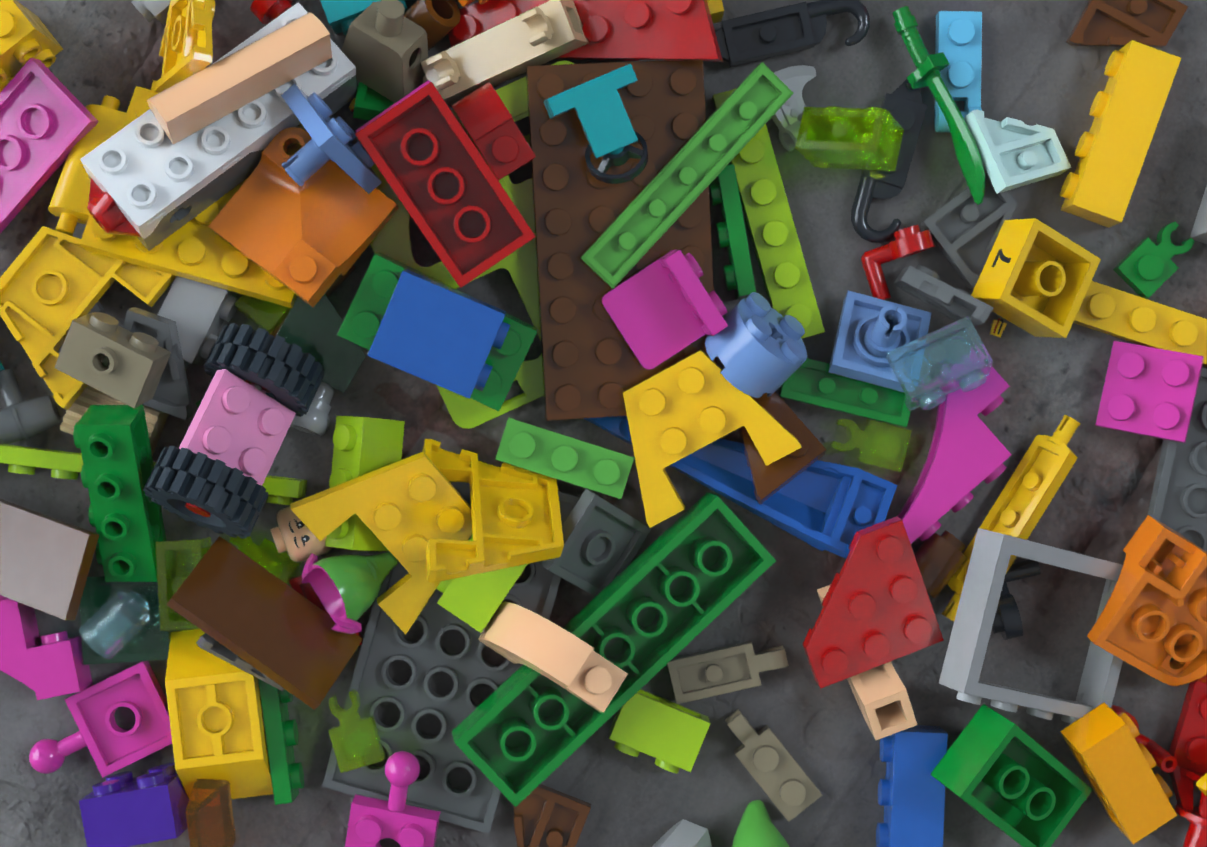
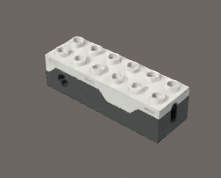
[80,2,357,251]

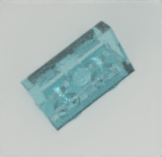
[886,316,993,411]

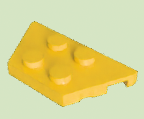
[151,0,215,92]

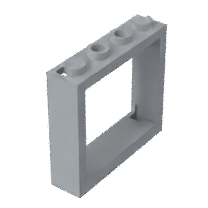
[939,528,1123,724]

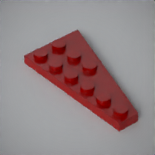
[448,0,723,62]

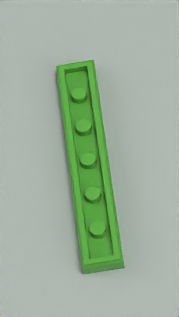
[580,62,794,289]

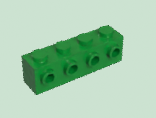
[73,405,170,582]

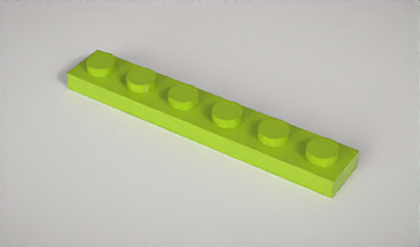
[712,89,825,339]

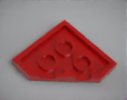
[803,516,944,689]

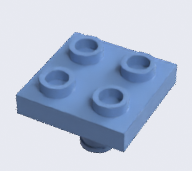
[281,83,382,194]
[828,290,932,395]

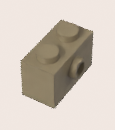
[54,312,171,408]

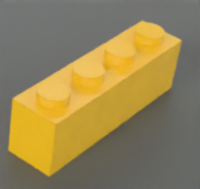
[1060,40,1181,228]

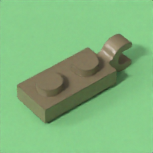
[667,641,789,704]
[725,709,822,822]

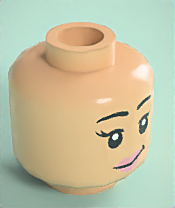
[270,506,332,563]

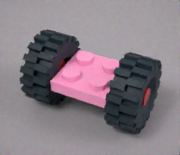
[143,323,325,538]

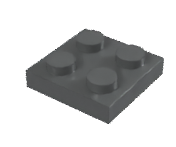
[539,489,651,596]

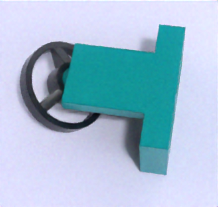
[543,63,649,184]

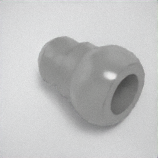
[290,382,334,437]

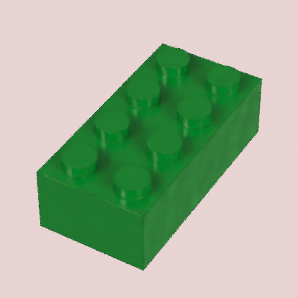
[337,252,537,411]

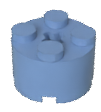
[705,292,807,398]

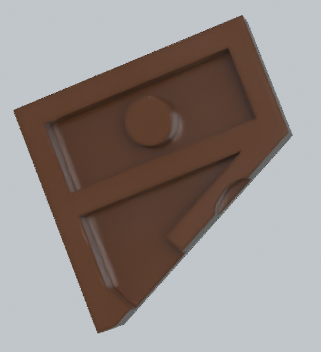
[1066,0,1188,48]
[739,391,826,505]
[513,784,591,847]

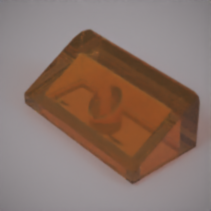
[186,779,236,847]

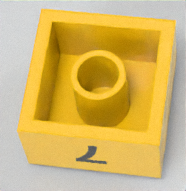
[971,218,1101,338]

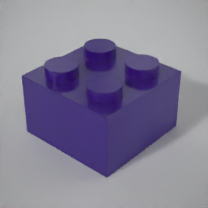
[79,763,199,847]

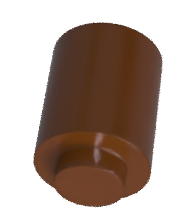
[404,0,460,52]
[914,530,967,599]

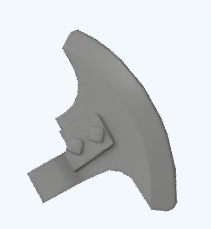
[771,65,817,152]

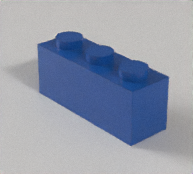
[876,725,948,847]

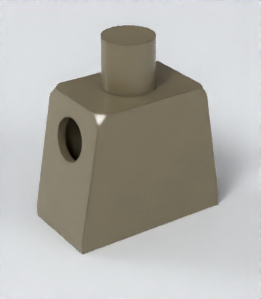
[341,0,428,103]

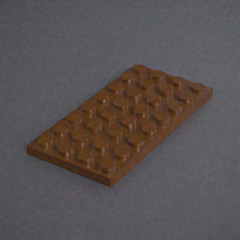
[526,60,717,421]

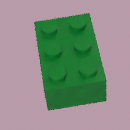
[930,704,1093,847]

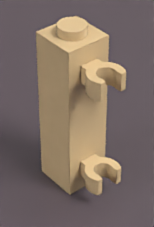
[421,0,589,105]

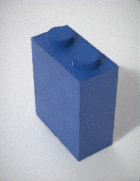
[367,269,510,399]

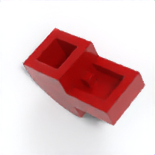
[452,82,536,181]

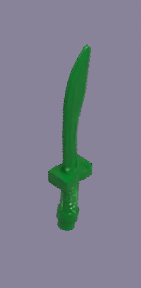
[892,6,985,205]

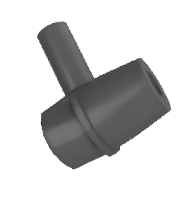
[0,369,61,444]

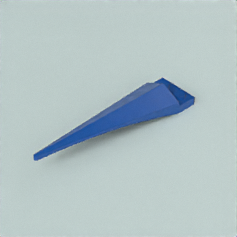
[584,416,897,559]

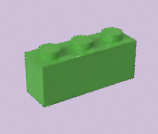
[495,417,635,499]

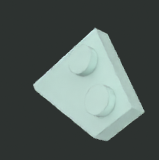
[964,109,1071,194]

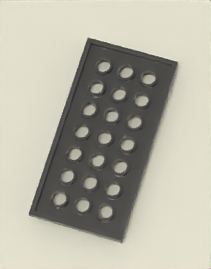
[322,451,580,834]

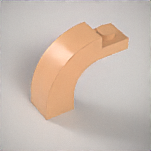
[817,584,917,740]
[478,602,628,713]

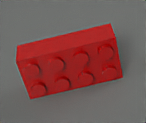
[355,82,536,288]

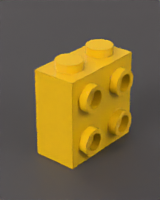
[0,0,63,93]

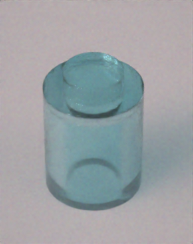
[79,591,150,659]

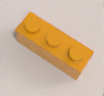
[1060,702,1177,845]

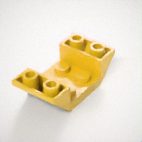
[165,628,273,804]

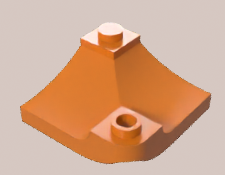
[208,127,399,307]
[1087,515,1207,686]

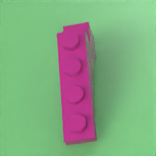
[897,347,1012,544]
[0,595,93,700]

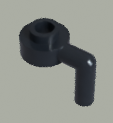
[992,559,1041,640]

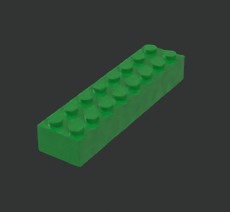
[452,492,776,807]

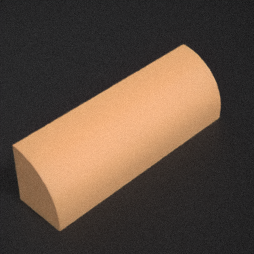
[147,12,332,144]

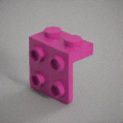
[601,250,728,369]

